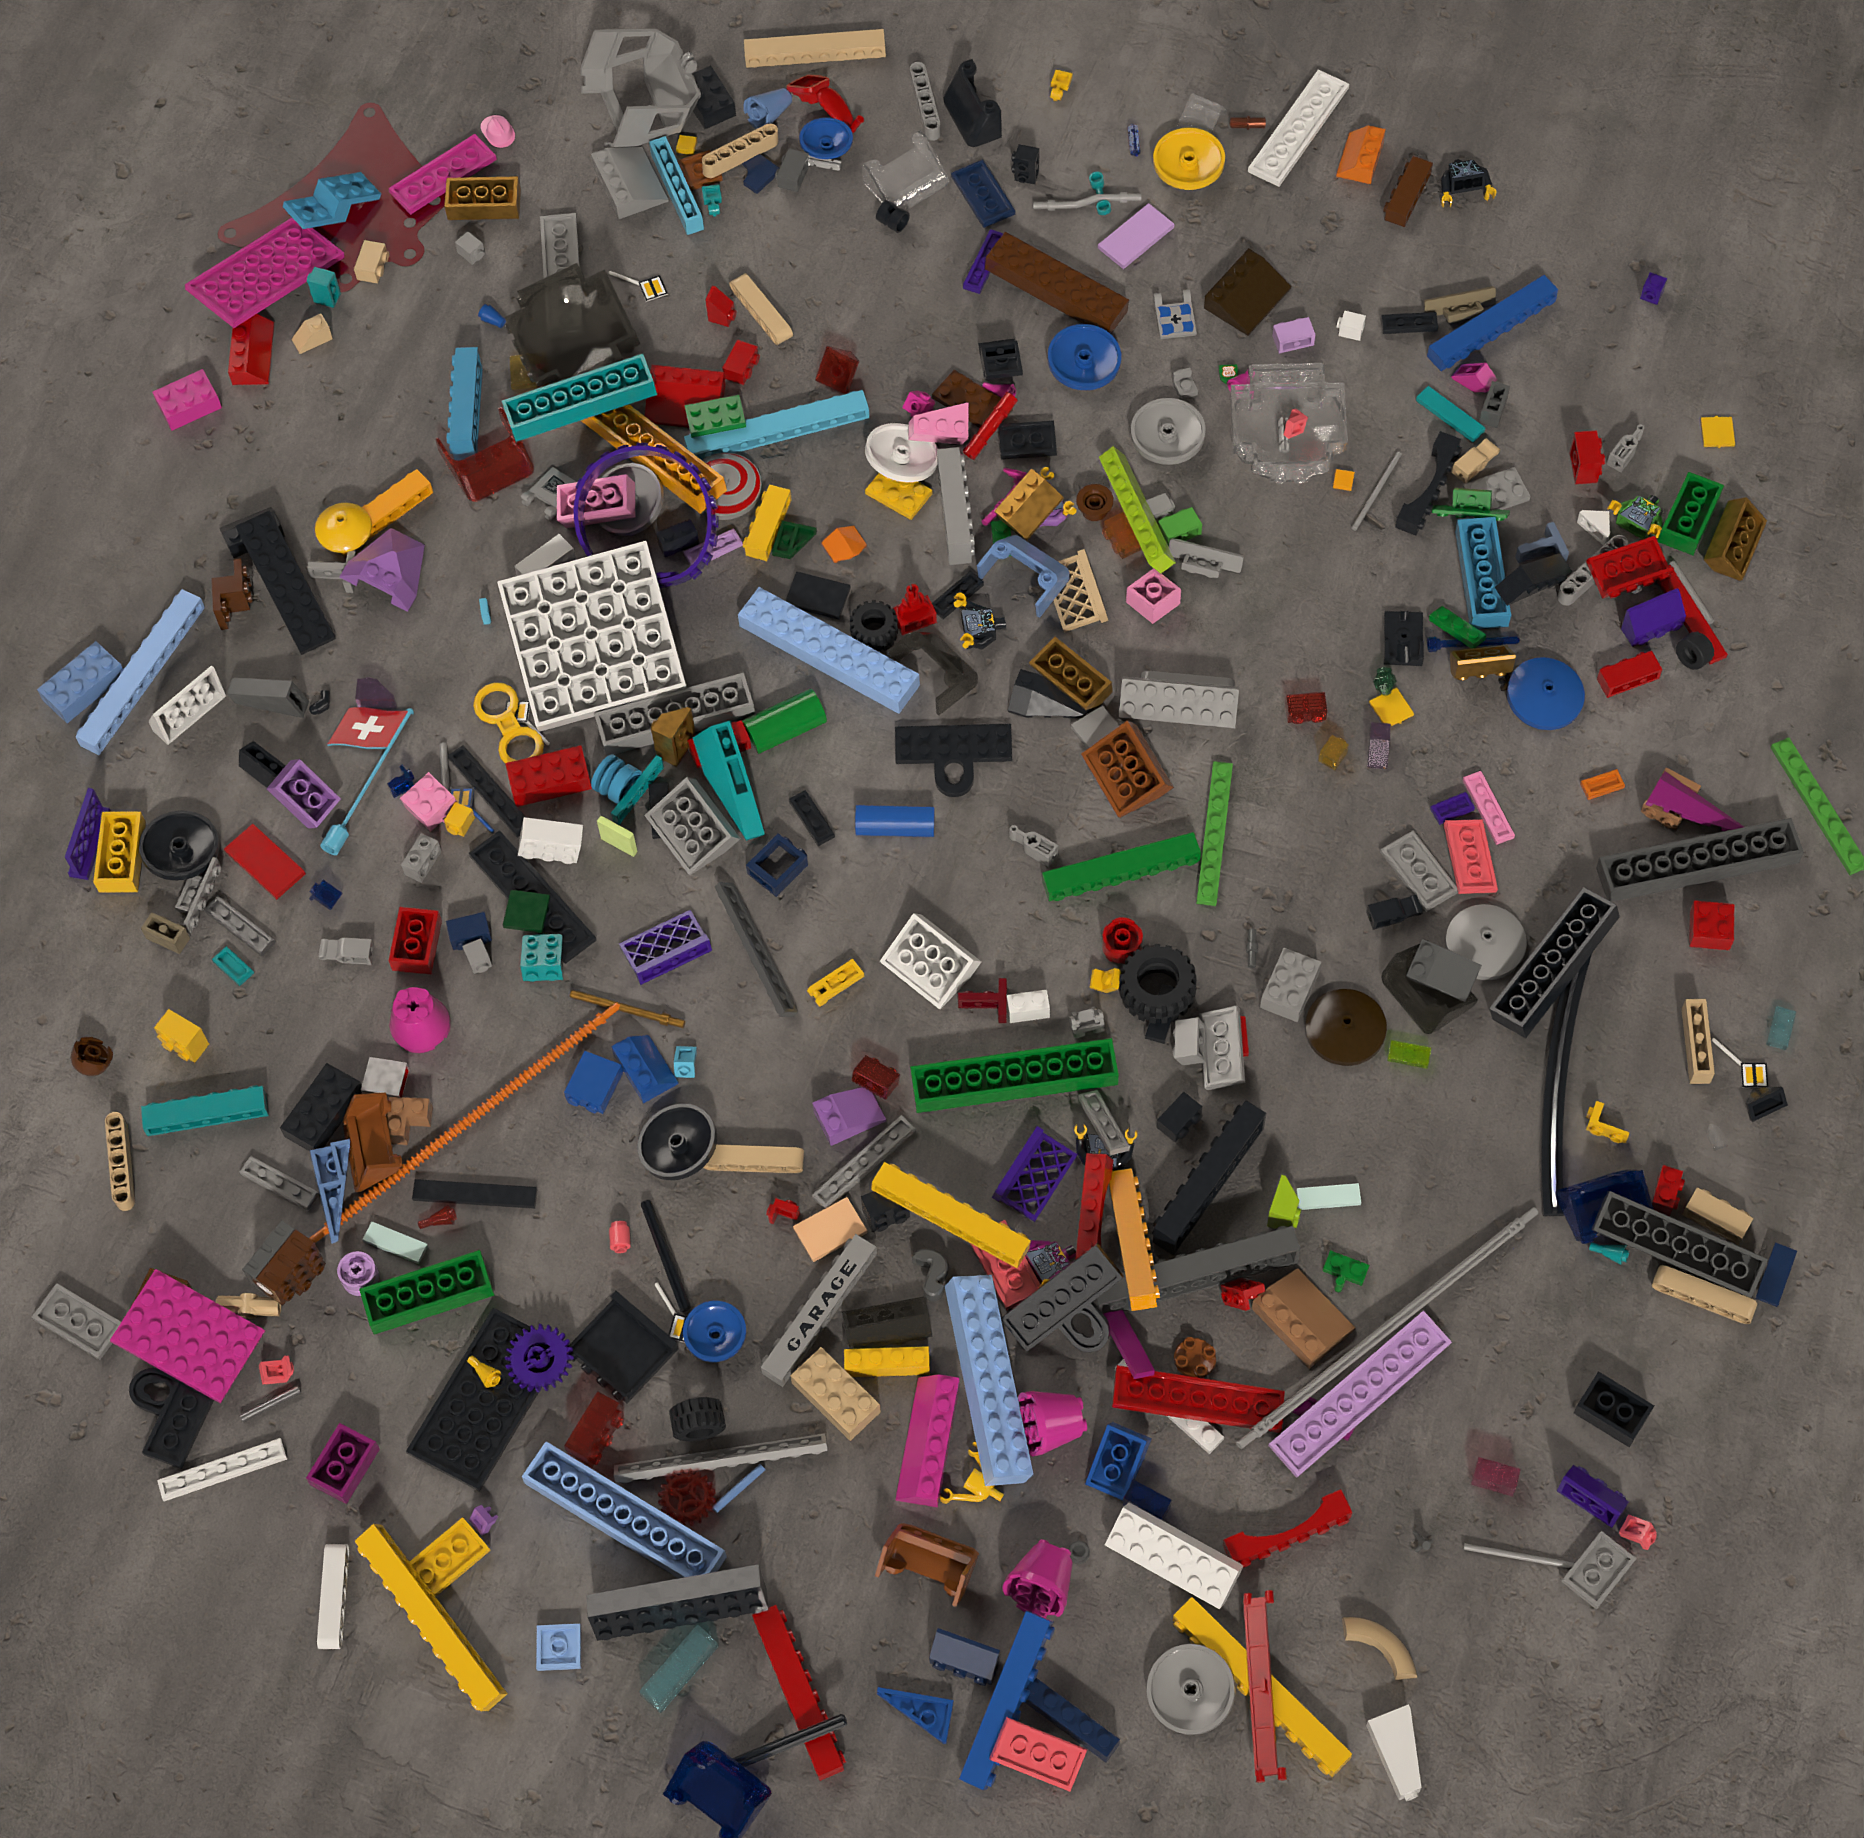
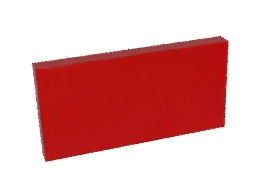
[224,824,306,900]

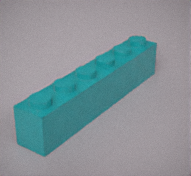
[141,1085,269,1136]

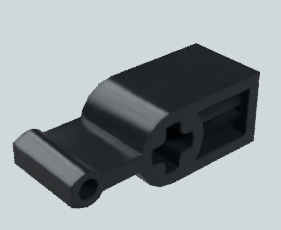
[1366,895,1423,930]

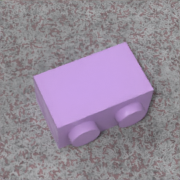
[1272,317,1315,353]

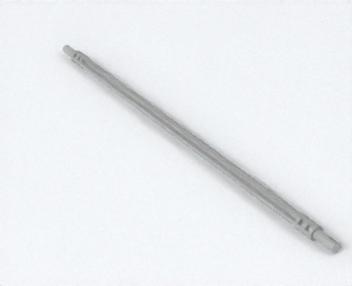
[1236,1207,1538,1449]

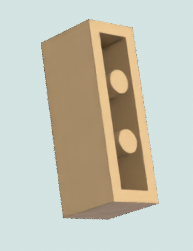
[1682,1188,1754,1246]

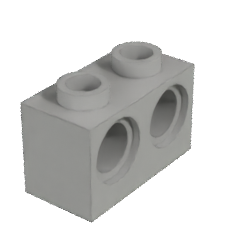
[401,833,442,883]

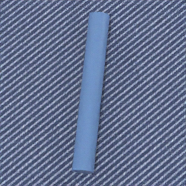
[712,1464,765,1513]

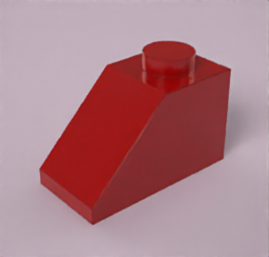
[705,285,737,327]

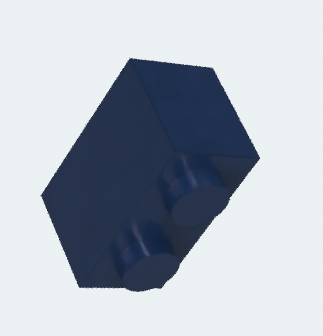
[446,912,492,950]

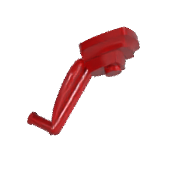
[786,74,864,133]

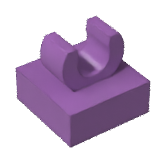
[469,1505,498,1536]

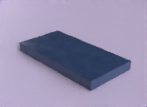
[951,159,1015,228]

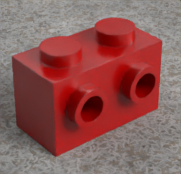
[1650,1165,1685,1216]

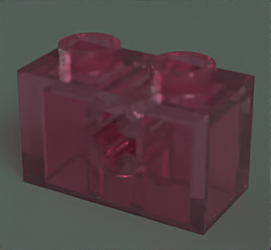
[1471,1457,1521,1497]

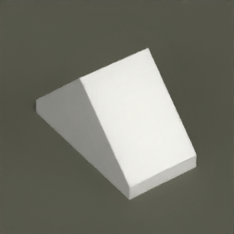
[1577,510,1610,546]

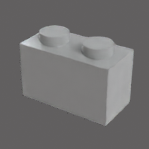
[1173,1017,1206,1066]

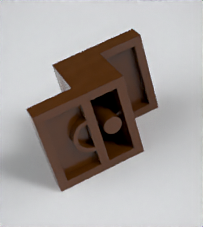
[211,558,253,630]

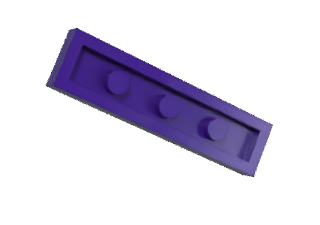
[963,229,1004,294]

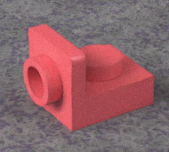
[1283,408,1308,439]
[1619,1514,1657,1550]

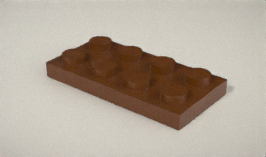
[932,370,1013,428]

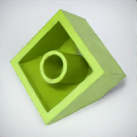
[1267,1175,1302,1229]

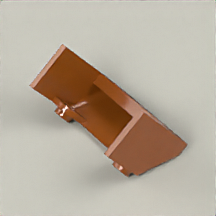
[875,1523,979,1607]

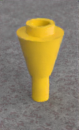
[467,1355,501,1388]

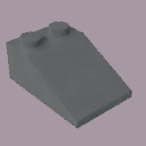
[1406,939,1482,1002]

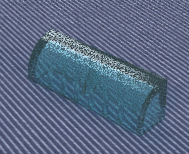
[639,1624,719,1713]

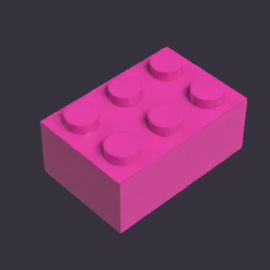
[152,369,222,431]

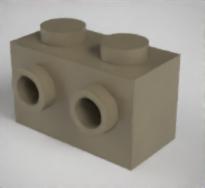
[141,912,190,954]

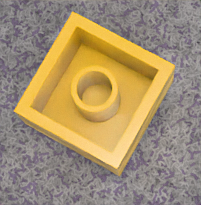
[154,1009,209,1063]

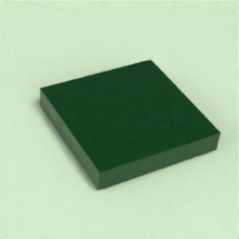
[503,890,550,933]

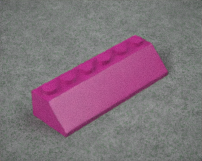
[895,1374,960,1508]

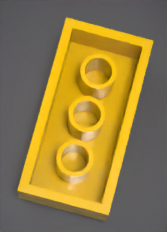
[93,812,146,892]

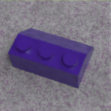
[1621,588,1686,647]
[1557,1465,1629,1528]

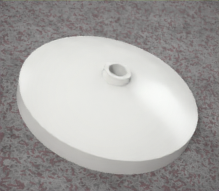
[865,423,938,482]

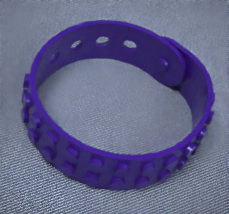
[574,443,719,589]

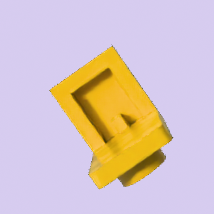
[1586,1101,1629,1143]

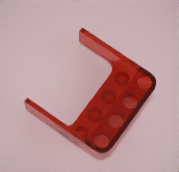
[435,407,534,502]

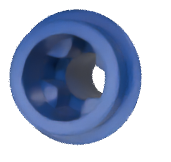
[478,304,506,328]

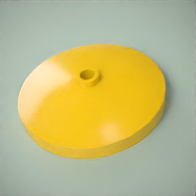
[1153,128,1225,190]

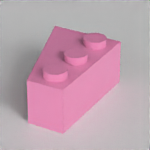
[908,403,968,445]

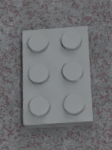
[1463,467,1531,510]
[1561,1531,1637,1610]

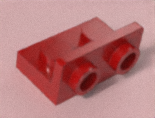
[1221,1278,1265,1311]

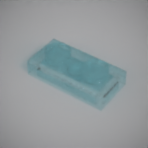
[1766,1006,1796,1050]

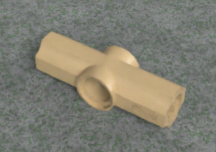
[216,1293,282,1319]

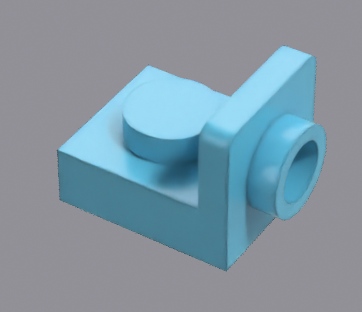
[674,1046,697,1078]

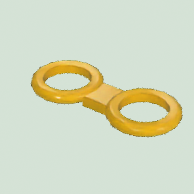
[473,682,544,763]

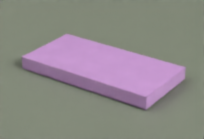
[1098,203,1174,269]

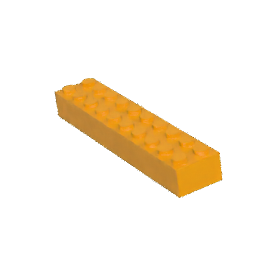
[580,404,727,514]

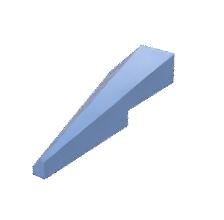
[310,1139,350,1244]

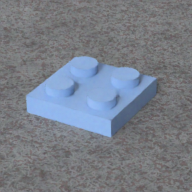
[536,1624,581,1671]

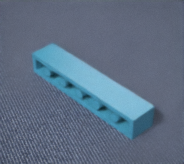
[649,136,704,235]

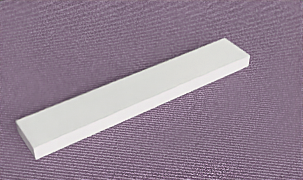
[157,1438,287,1501]

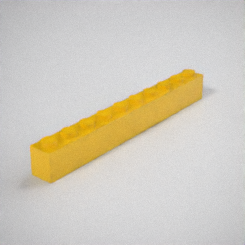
[355,1524,508,1711]
[1173,1597,1352,1778]

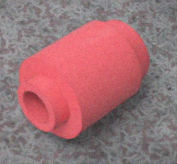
[609,1221,631,1253]

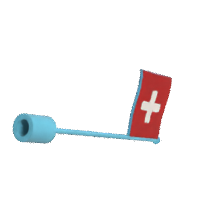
[320,707,414,855]

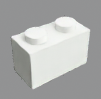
[1007,990,1050,1023]

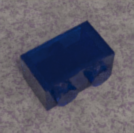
[1123,1480,1172,1521]

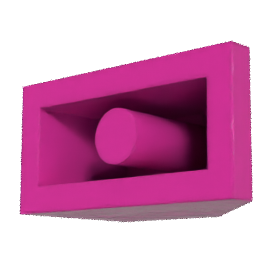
[1451,363,1497,393]

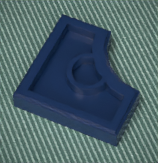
[742,154,780,194]

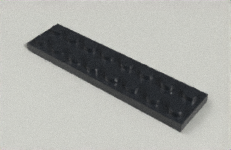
[235,510,336,655]
[469,830,597,964]

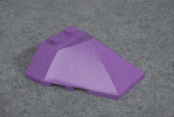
[340,528,425,612]

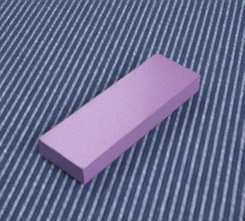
[684,528,743,566]

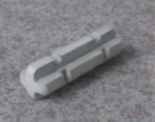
[809,155,842,171]
[1278,417,1290,453]

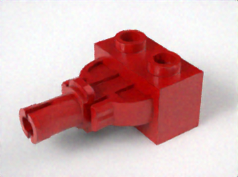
[892,584,937,636]

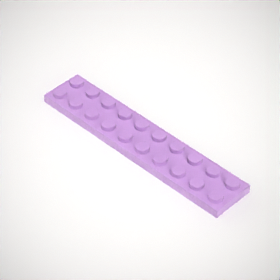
[1268,1311,1452,1478]

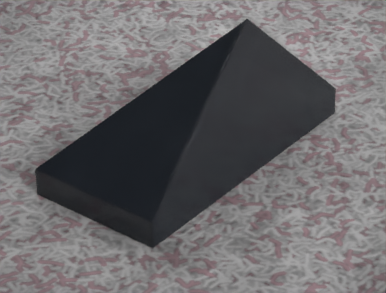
[1746,1087,1788,1122]

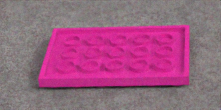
[110,1269,265,1404]

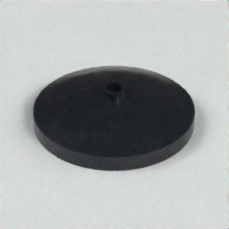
[139,810,219,881]
[637,1104,717,1180]

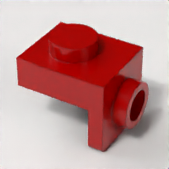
[767,1198,800,1224]

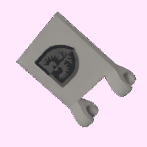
[521,467,576,521]

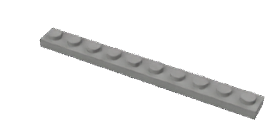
[614,1434,828,1483]

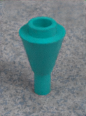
[1589,1242,1629,1265]

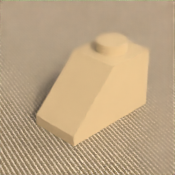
[292,314,333,354]

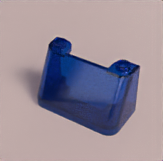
[1555,1169,1653,1244]
[663,1741,772,1838]

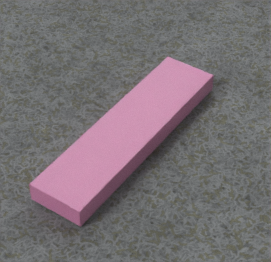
[1463,771,1515,845]

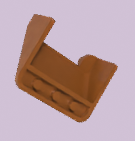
[343,1092,402,1192]

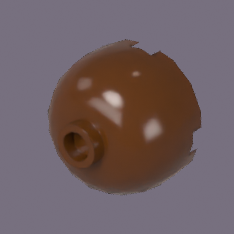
[70,1037,113,1076]

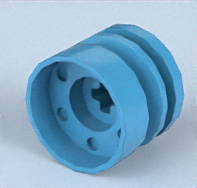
[591,754,642,804]

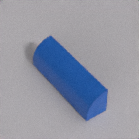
[855,805,935,837]

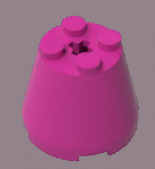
[389,987,451,1053]
[1018,1391,1087,1456]
[1003,1539,1073,1618]

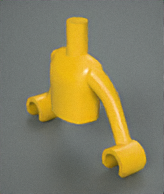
[939,1442,1004,1504]

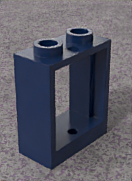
[746,834,808,897]

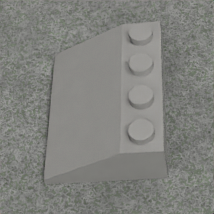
[591,147,669,219]
[644,777,741,875]

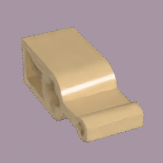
[1452,438,1500,484]

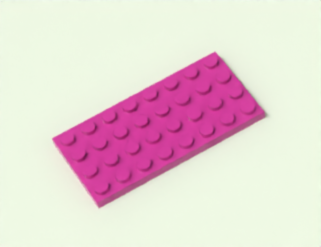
[185,218,344,328]

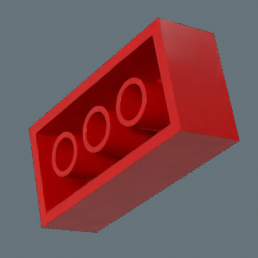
[505,745,592,807]

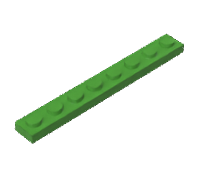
[1771,737,1864,875]
[1197,761,1233,906]

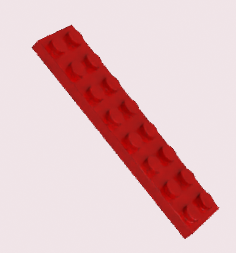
[1112,1365,1285,1433]

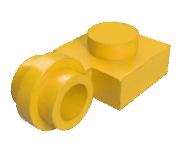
[1050,70,1073,102]

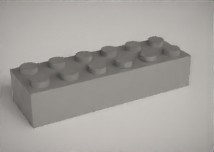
[937,447,975,565]
[1119,676,1239,728]

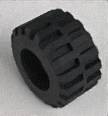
[850,600,898,652]
[669,1397,726,1442]

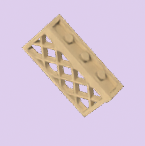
[1053,549,1108,632]

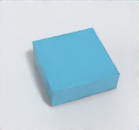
[479,598,491,625]

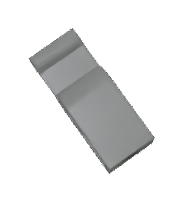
[1607,424,1644,472]
[1009,825,1059,868]
[318,938,374,965]

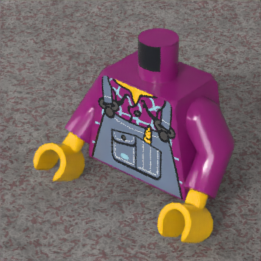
[1025,1240,1076,1288]

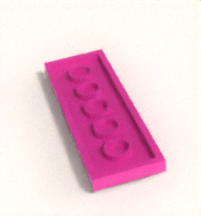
[389,134,497,215]

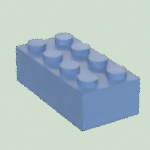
[37,641,123,723]

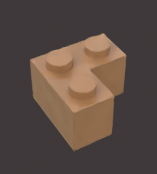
[386,1097,433,1145]

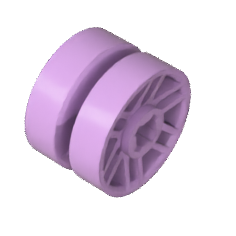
[337,1251,379,1296]

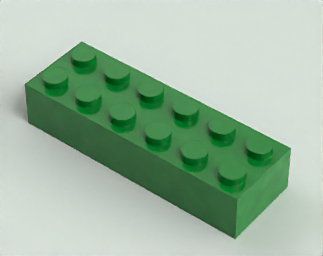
[359,1250,495,1335]

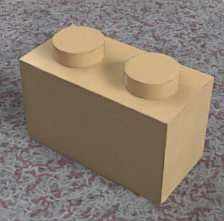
[354,240,389,284]

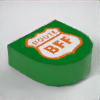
[1219,364,1238,384]

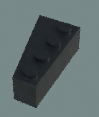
[1495,553,1572,606]

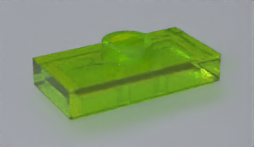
[1387,1040,1431,1069]

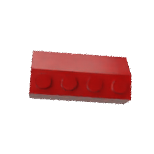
[228,314,275,385]

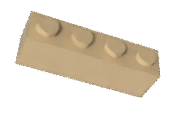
[1682,999,1715,1084]

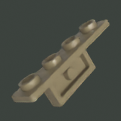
[1424,286,1496,323]

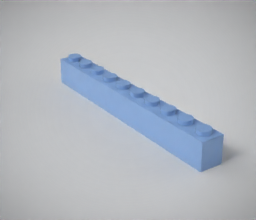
[76,589,205,755]

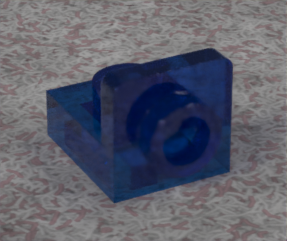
[387,764,415,798]
[309,879,343,910]

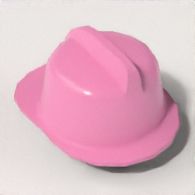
[480,115,515,148]

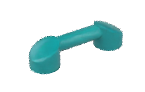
[1089,172,1111,215]

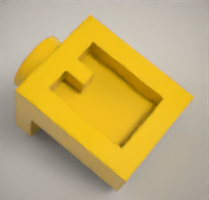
[1090,968,1121,993]

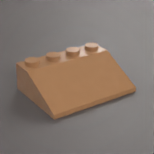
[1252,1268,1356,1369]

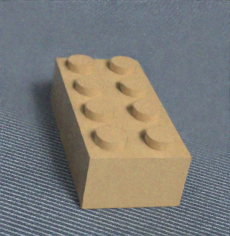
[790,1347,881,1441]

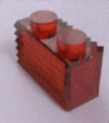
[1285,692,1327,724]
[852,1055,901,1100]

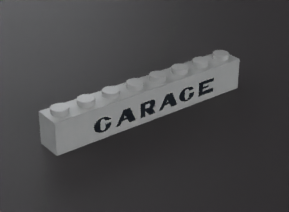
[760,1234,877,1387]

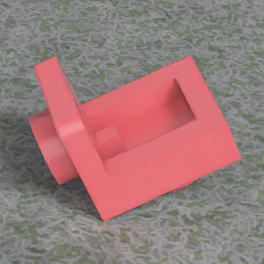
[259,1355,294,1385]

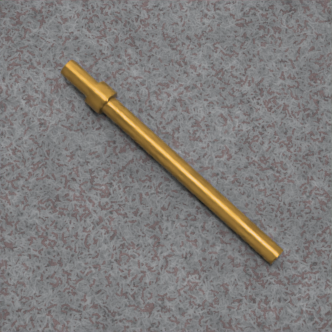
[570,990,686,1028]

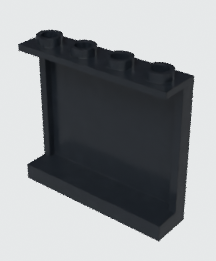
[567,1291,679,1404]

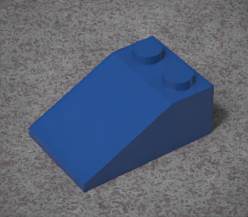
[1085,1422,1152,1501]

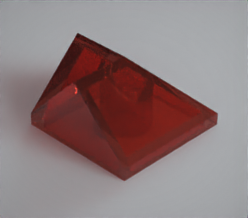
[815,346,860,394]

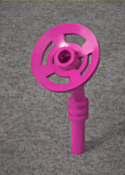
[981,468,1027,526]

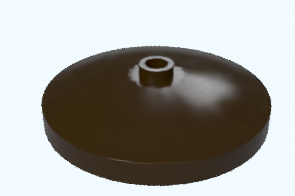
[1305,989,1387,1066]

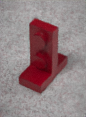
[958,978,1007,1023]

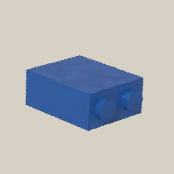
[564,1051,623,1114]

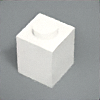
[1337,311,1366,341]

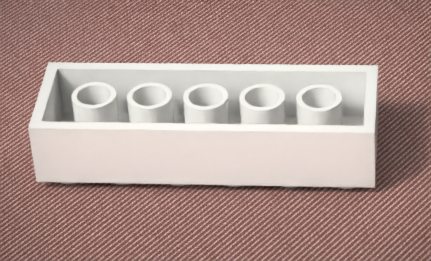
[1105,1502,1244,1609]

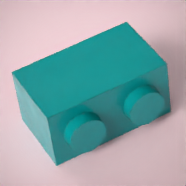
[307,267,341,308]

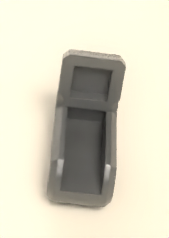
[912,1248,948,1302]

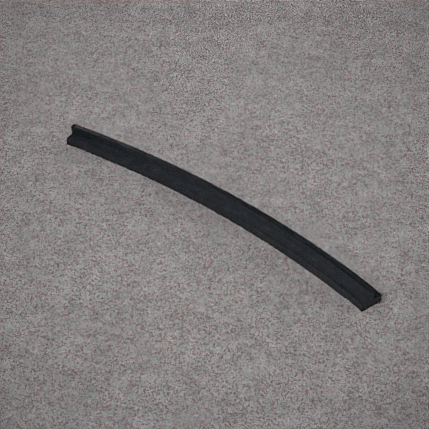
[1541,952,1593,1216]

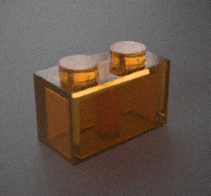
[1102,512,1142,559]

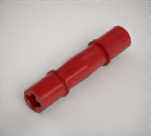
[962,392,1018,460]

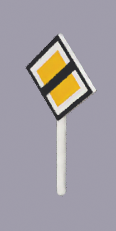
[609,271,668,302]
[505,700,550,745]
[1712,1038,1768,1088]
[655,1283,687,1343]

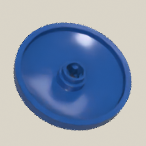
[1047,324,1121,391]
[1507,657,1585,730]

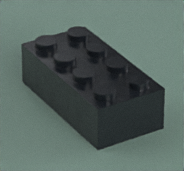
[280,1063,362,1151]

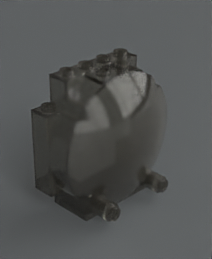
[504,263,640,387]

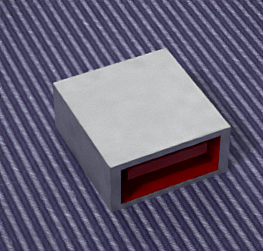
[361,1057,410,1100]

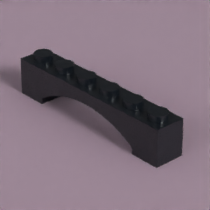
[1395,431,1462,536]

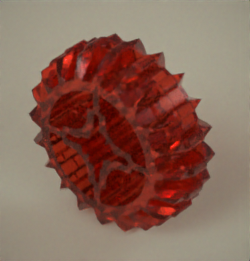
[658,1468,716,1527]

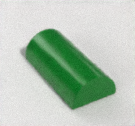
[742,688,827,754]

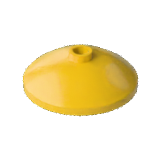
[315,503,372,553]

